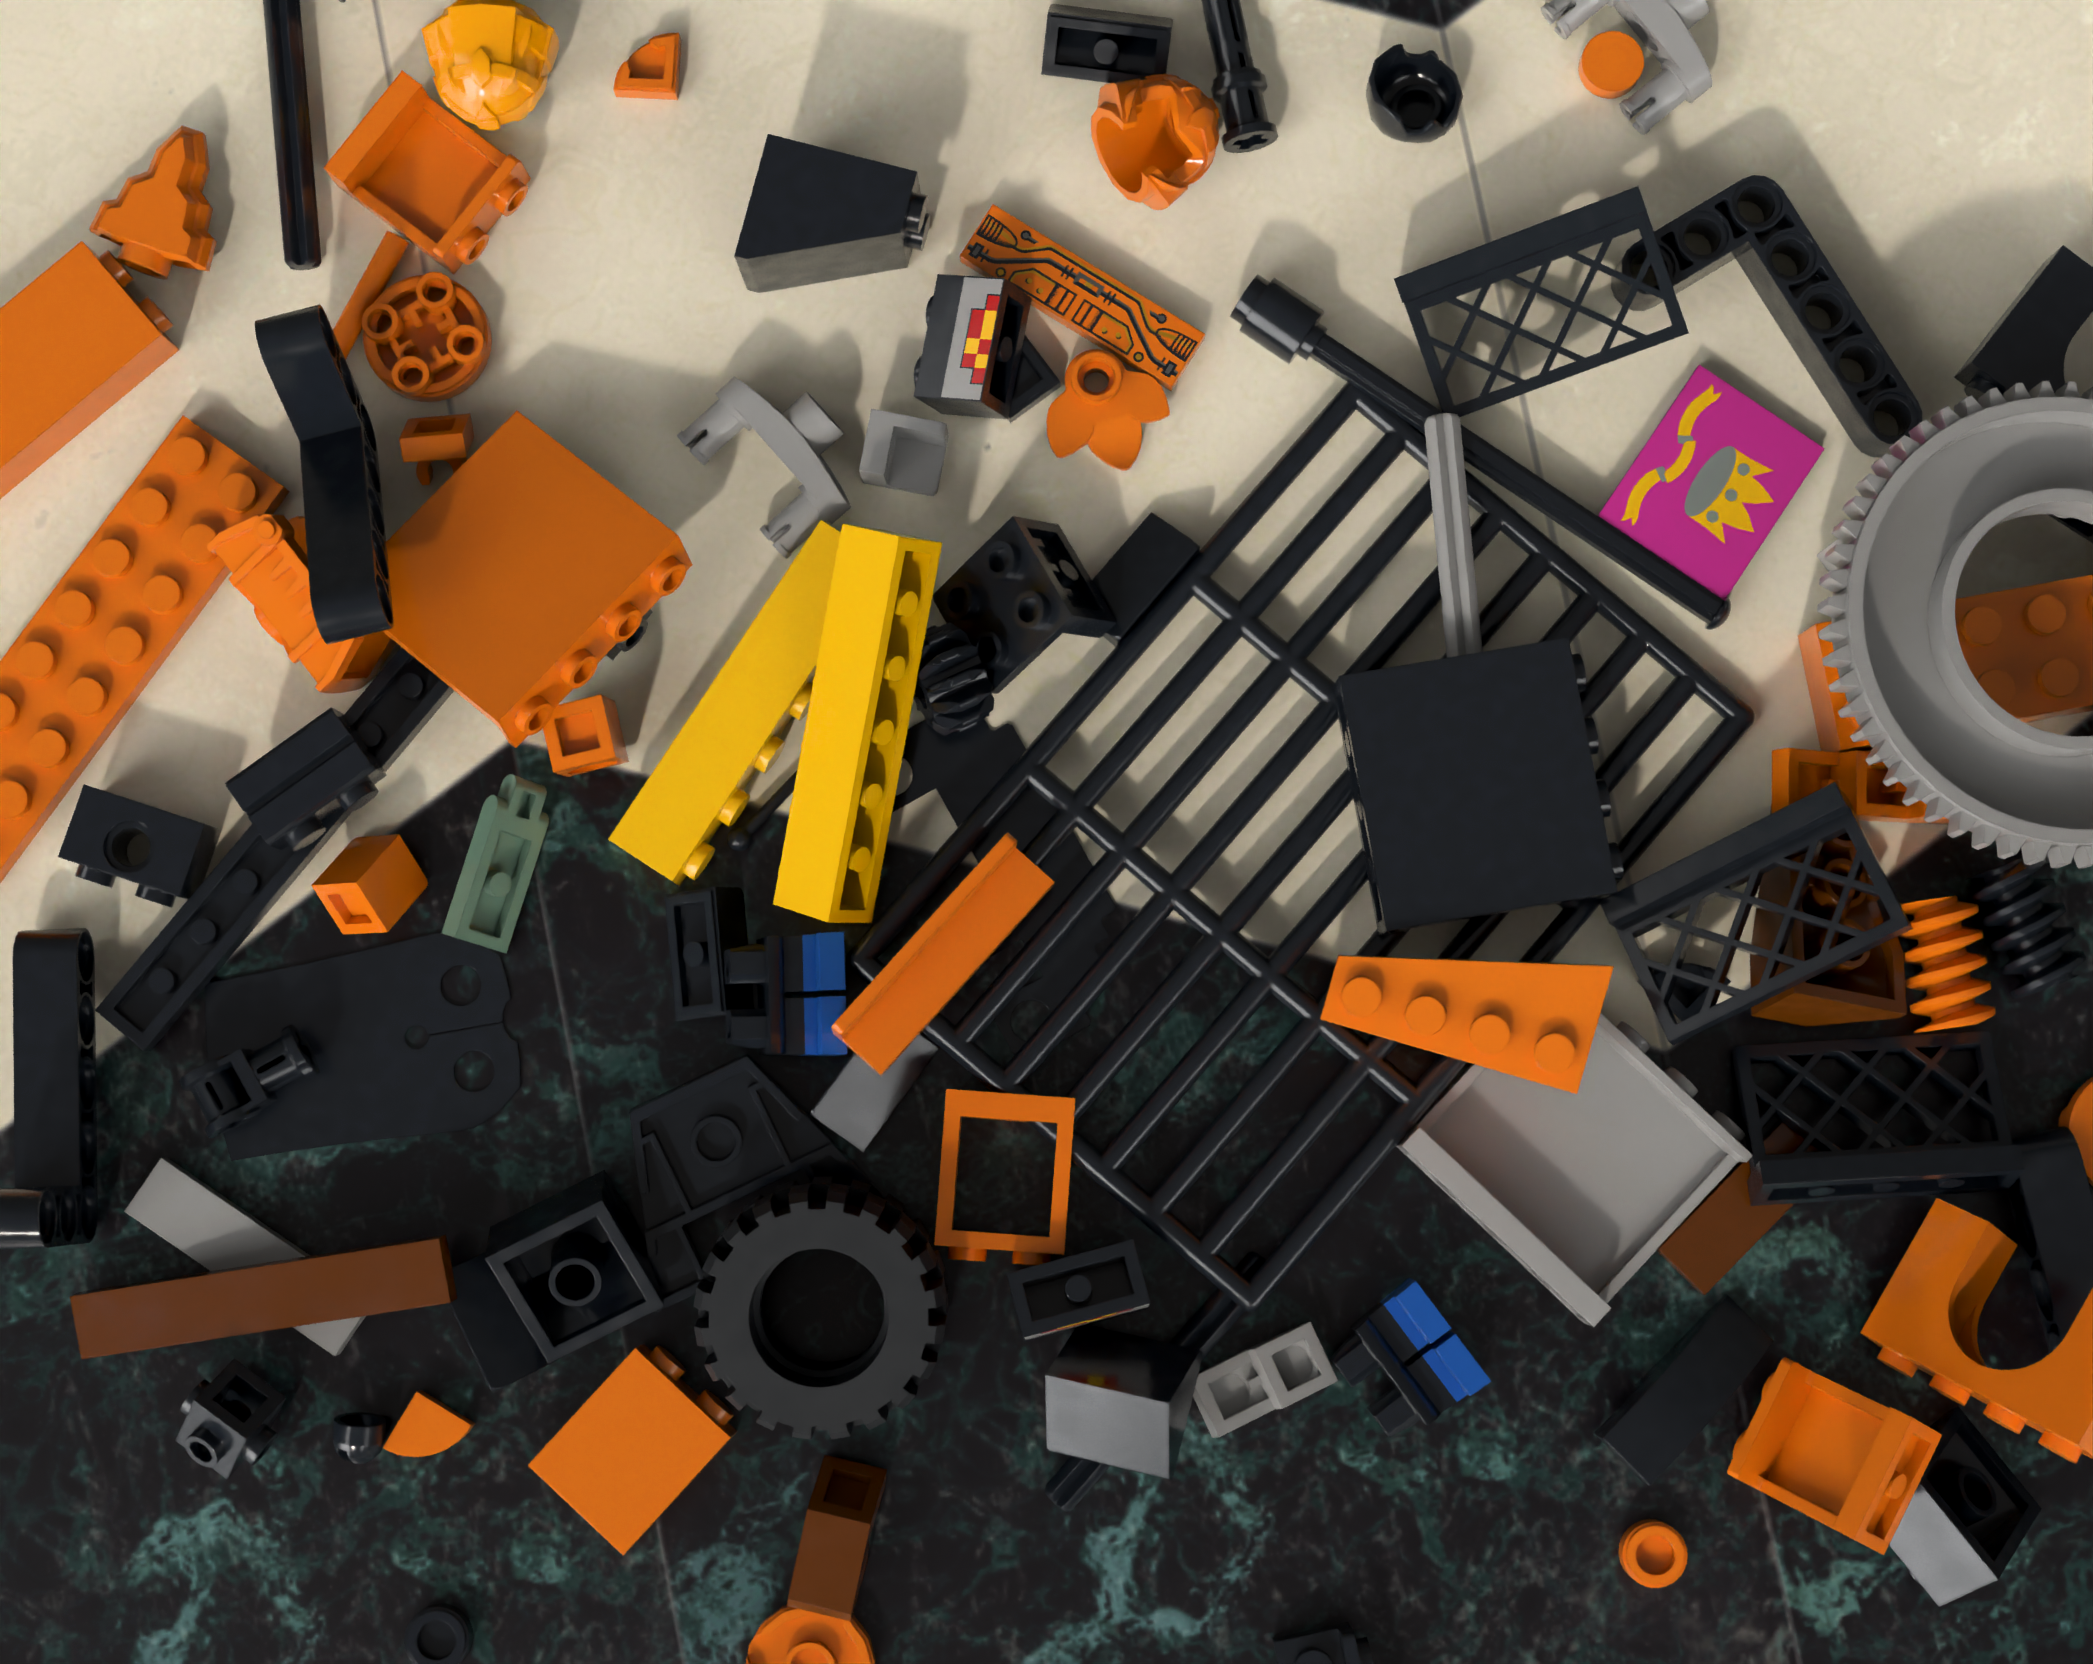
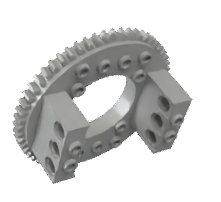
[1817,381,2093,869]

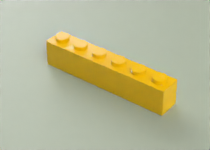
[608,520,841,886]
[773,524,942,923]

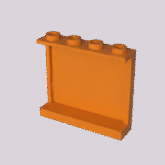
[383,411,693,748]

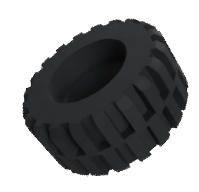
[694,1176,948,1440]

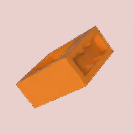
[934,1089,1075,1265]

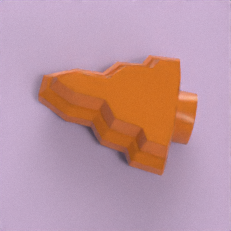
[89,125,217,280]

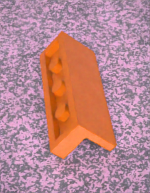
[831,832,1055,1076]

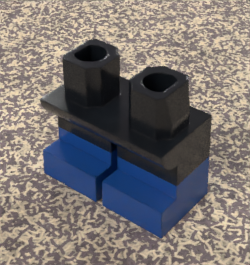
[724,932,847,1056]
[1330,1278,1491,1437]

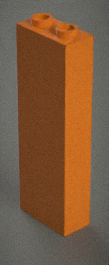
[0,241,179,499]

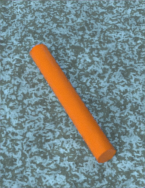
[333,231,409,360]

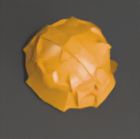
[422,0,560,131]

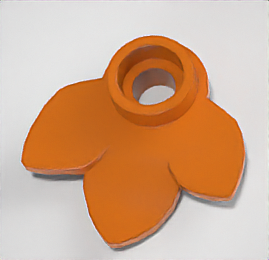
[1046,349,1170,471]

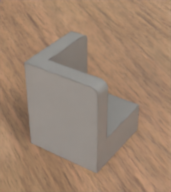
[859,409,949,496]

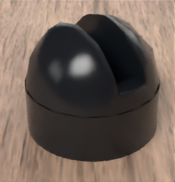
[333,1412,387,1464]

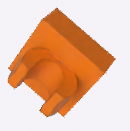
[399,413,474,485]

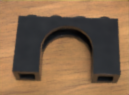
[1954,245,2093,402]

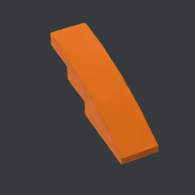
[1771,748,1949,825]

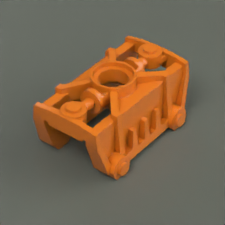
[206,514,397,694]

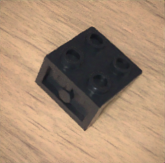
[933,516,1117,694]

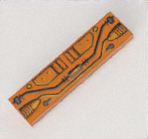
[960,204,1205,391]

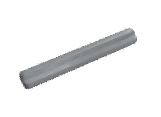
[1424,413,1483,658]

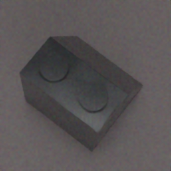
[734,134,931,293]

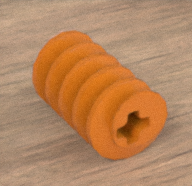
[1898,896,1996,1033]

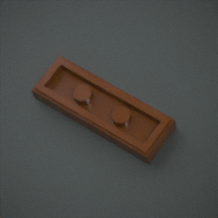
[1656,1120,1819,1295]

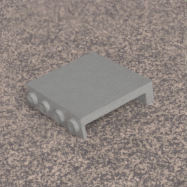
[1396,1013,1753,1327]

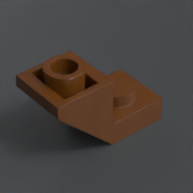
[787,1455,887,1621]

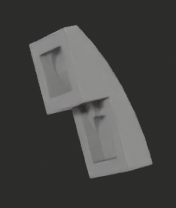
[1193,1322,1338,1438]

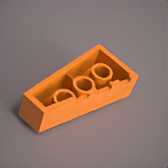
[1320,955,1614,1094]

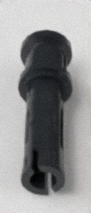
[1201,0,1278,153]

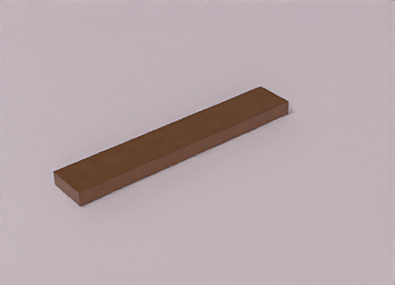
[70,1234,457,1360]

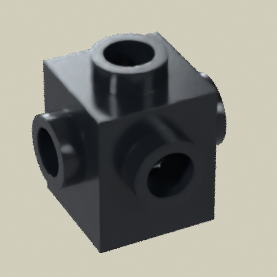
[175,1358,286,1479]

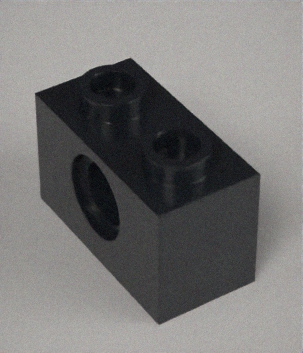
[58,784,222,908]

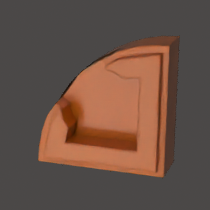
[613,33,682,100]
[383,1390,475,1457]

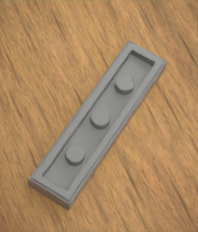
[124,1158,366,1356]

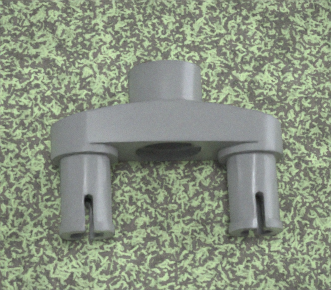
[1541,0,1712,135]
[677,376,851,559]

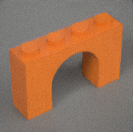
[1860,1198,2093,1464]

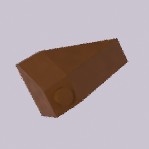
[1750,803,1907,1026]

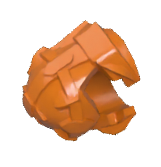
[1091,74,1220,210]

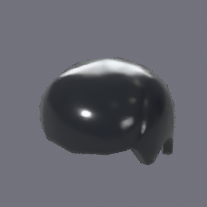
[1366,44,1463,143]

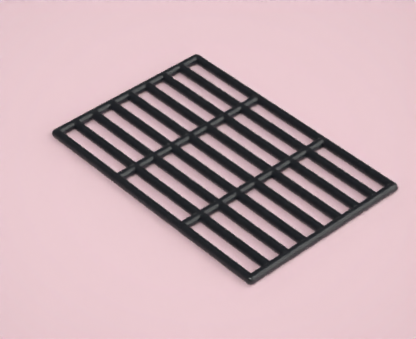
[846,382,1755,1312]

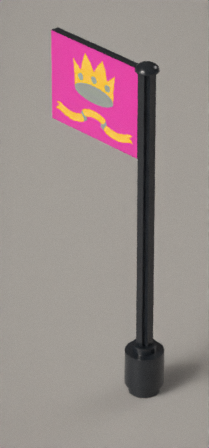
[1230,275,1825,630]

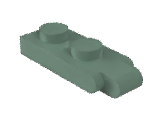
[441,774,549,954]

